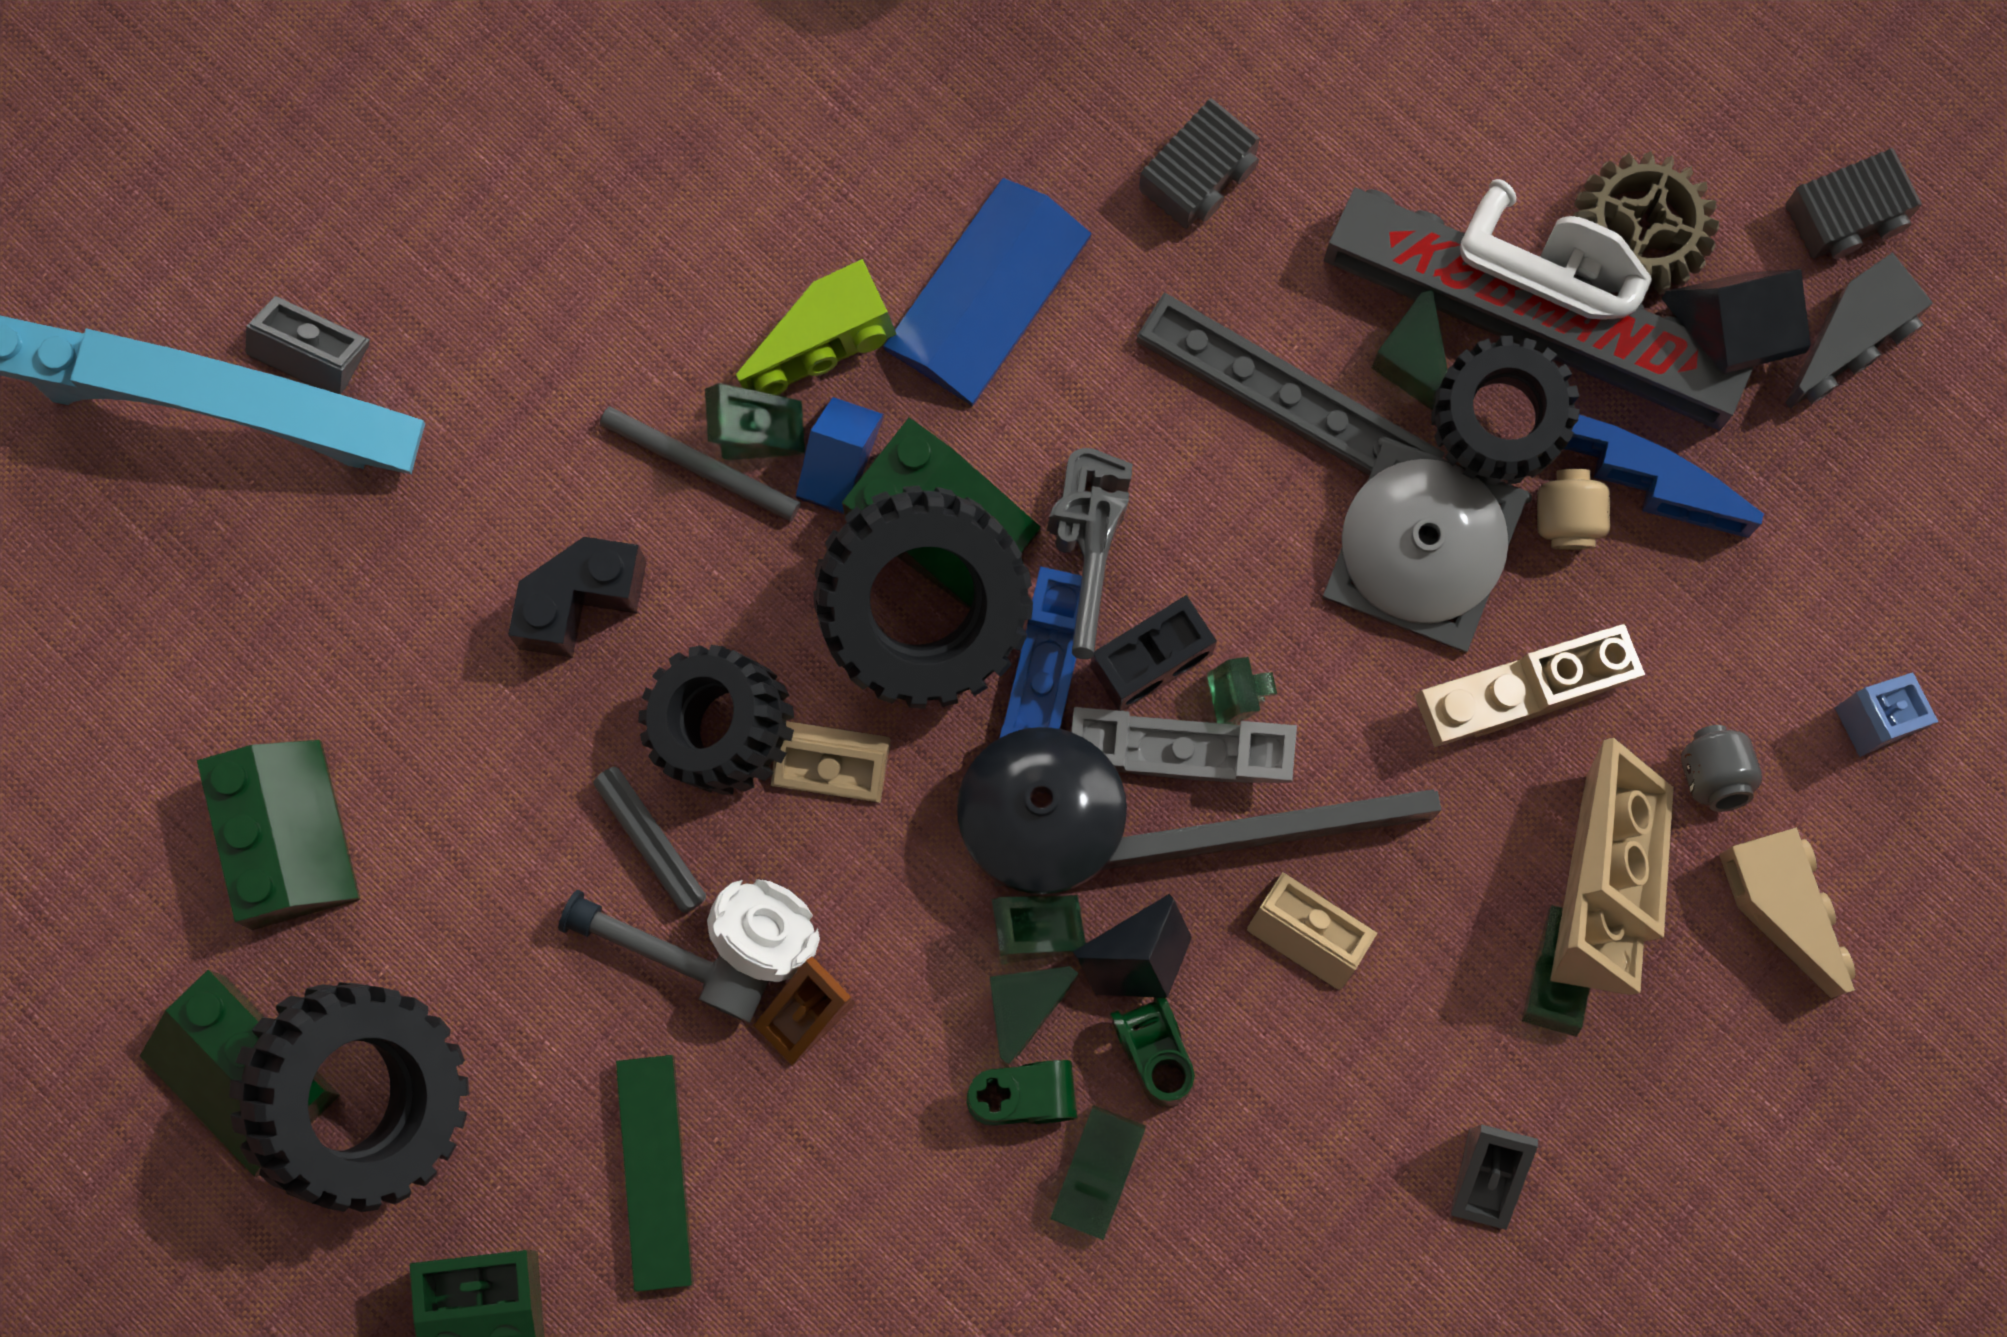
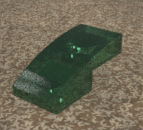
[1050,1105,1146,1240]

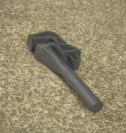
[1046,448,1133,659]

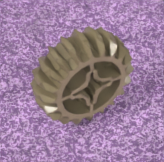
[1573,151,1719,295]

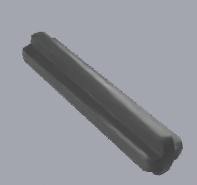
[593,766,706,913]

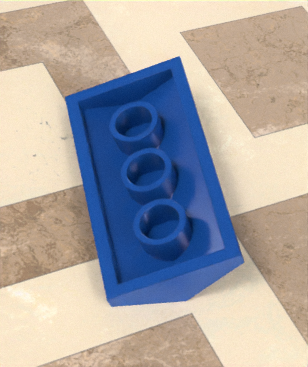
[883,178,1092,407]

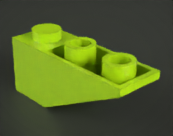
[736,259,897,402]

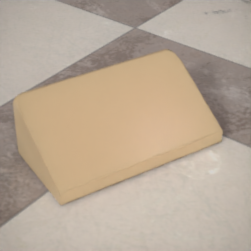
[771,721,891,803]
[1247,872,1377,990]

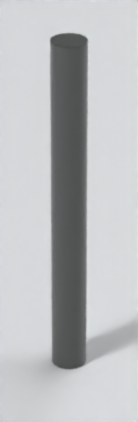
[600,406,801,522]

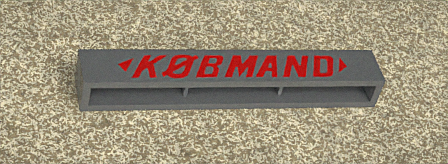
[1324,187,1754,431]

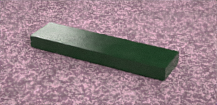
[616,1055,694,1292]

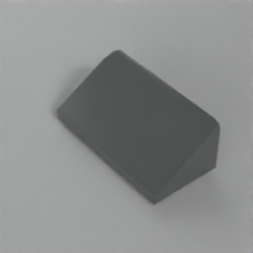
[245,296,370,394]

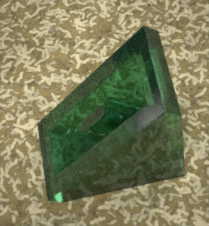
[1371,291,1448,411]
[992,895,1086,965]
[990,966,1079,1068]

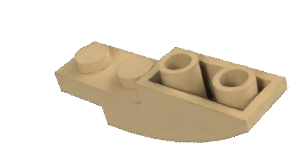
[1415,624,1645,748]

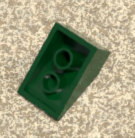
[842,417,1041,610]

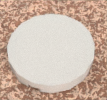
[707,879,820,982]

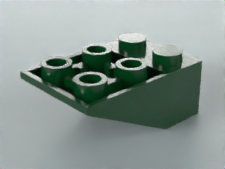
[410,1250,545,1337]

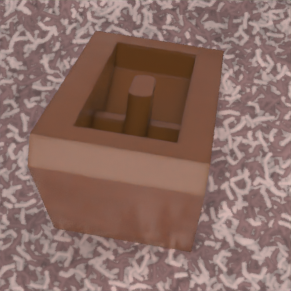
[753,956,856,1066]

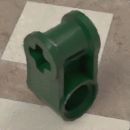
[1110,997,1195,1107]
[966,1060,1078,1126]

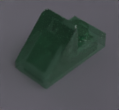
[705,383,805,460]

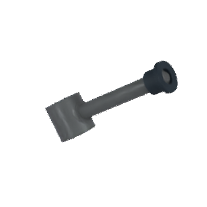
[558,890,769,1023]

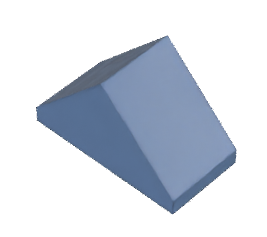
[1835,672,1938,757]

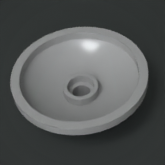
[1342,459,1508,624]

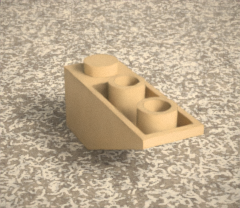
[1719,827,1855,998]

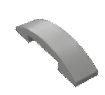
[1072,707,1297,783]

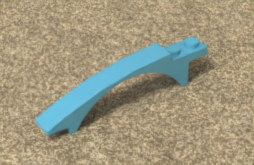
[0,316,425,474]

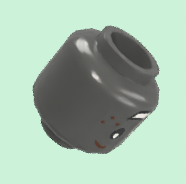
[1681,725,1762,812]

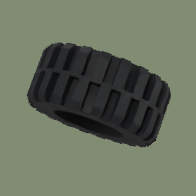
[813,486,1033,709]
[229,982,469,1212]

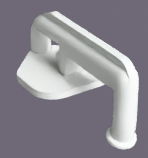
[1460,179,1652,320]

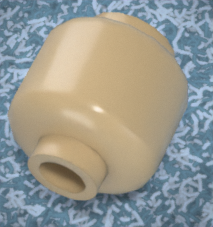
[1537,469,1610,550]

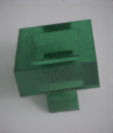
[1207,657,1277,725]

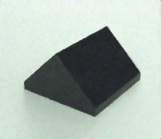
[1662,269,1811,374]

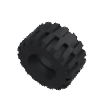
[1431,336,1580,485]
[638,645,794,795]

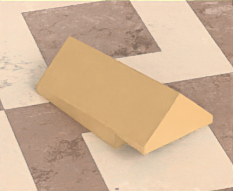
[1550,738,1674,995]

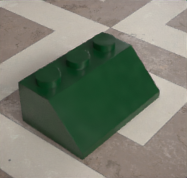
[197,740,361,930]
[140,970,340,1177]

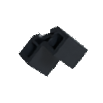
[508,537,647,658]

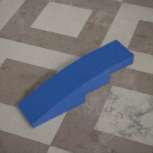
[1564,414,1764,538]

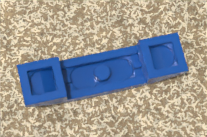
[1000,566,1082,793]

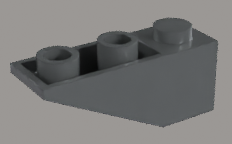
[1785,252,1933,409]

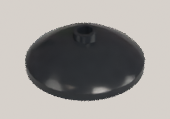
[957,727,1127,894]

